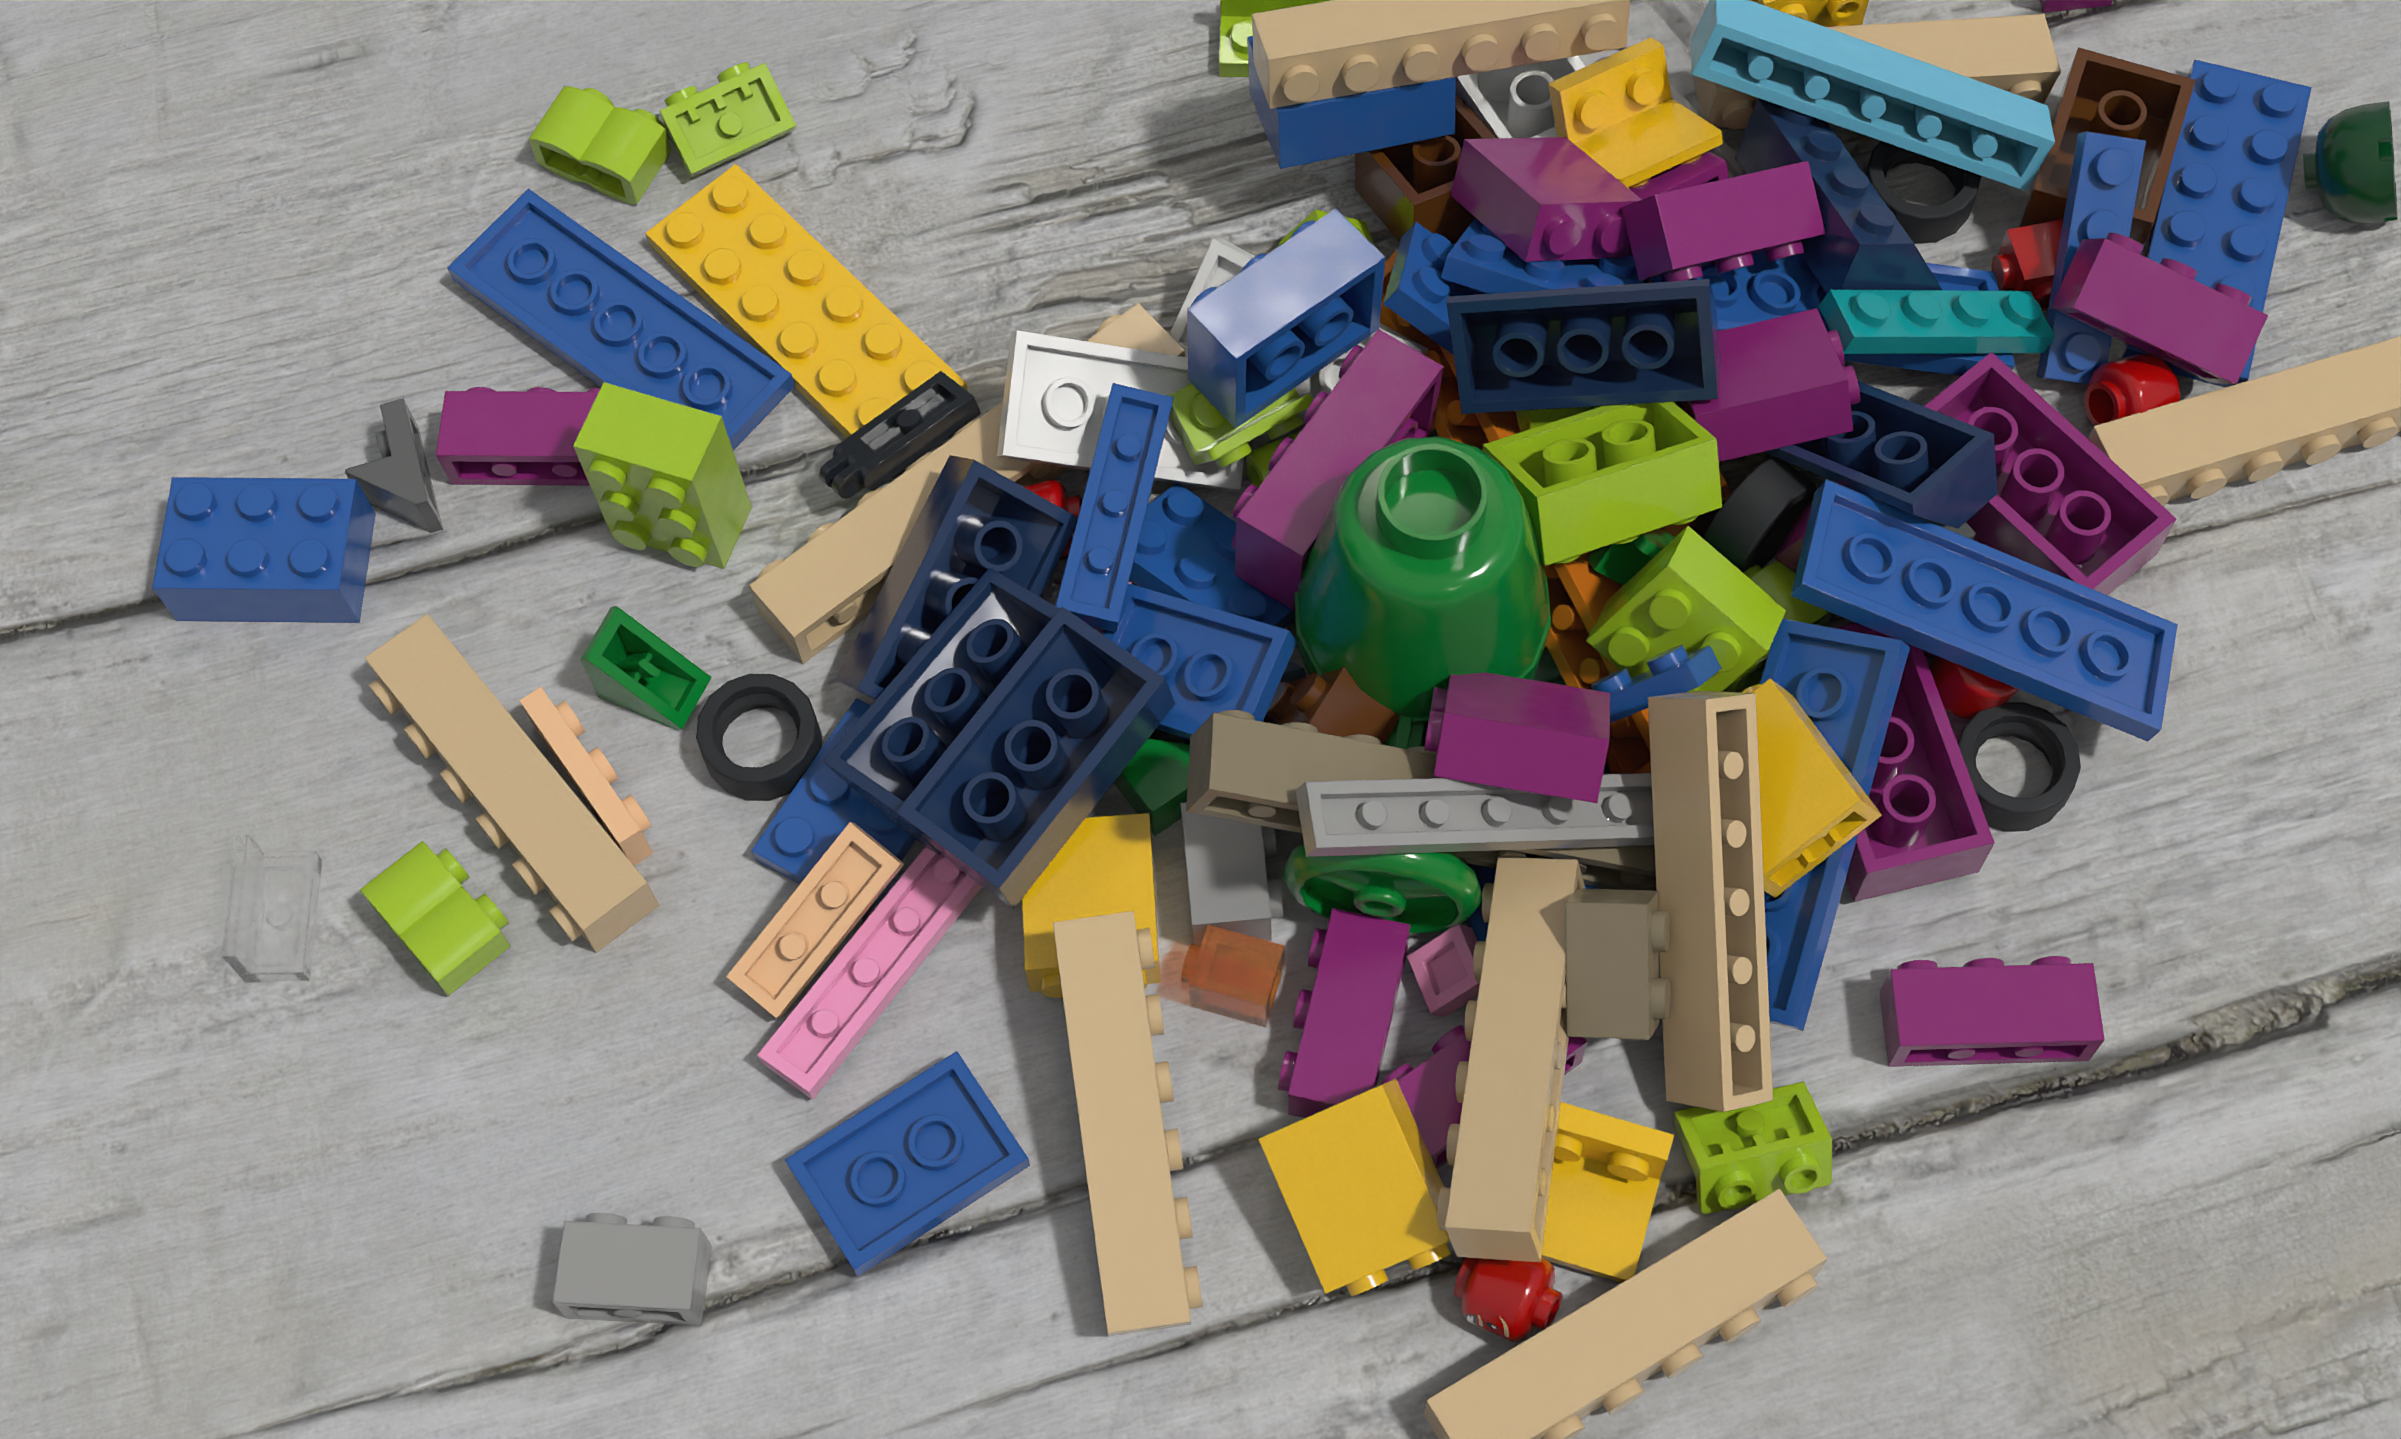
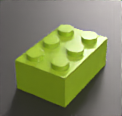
[573,382,752,569]
[1483,402,1722,566]

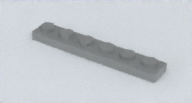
[1296,773,1654,857]

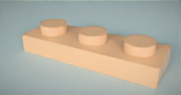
[519,687,653,866]
[726,822,904,1018]

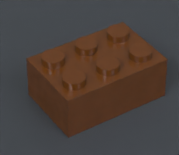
[2019,47,2195,246]

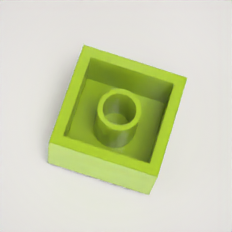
[1586,526,1786,692]

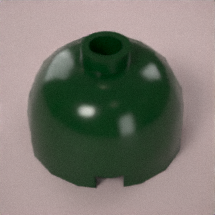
[2303,101,2398,223]

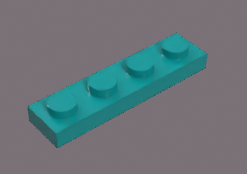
[1818,290,2056,354]

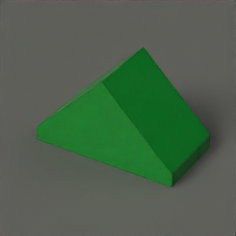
[580,606,712,730]
[1113,739,1190,836]

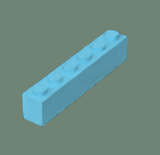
[1690,0,2055,191]

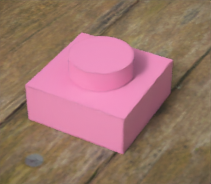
[1407,924,1480,1017]

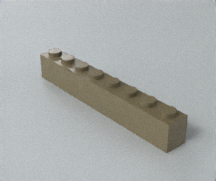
[1186,710,1657,891]

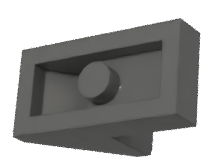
[345,398,443,533]

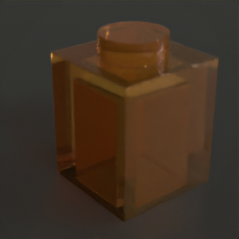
[1181,925,1285,1028]

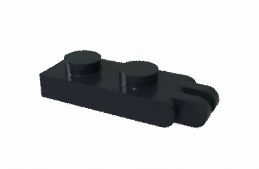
[819,371,981,499]

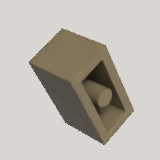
[1565,889,1671,1040]

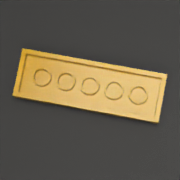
[645,164,968,438]

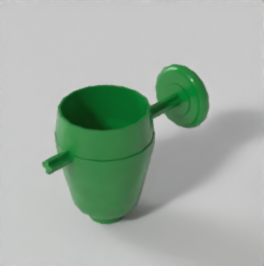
[1283,437,1551,935]

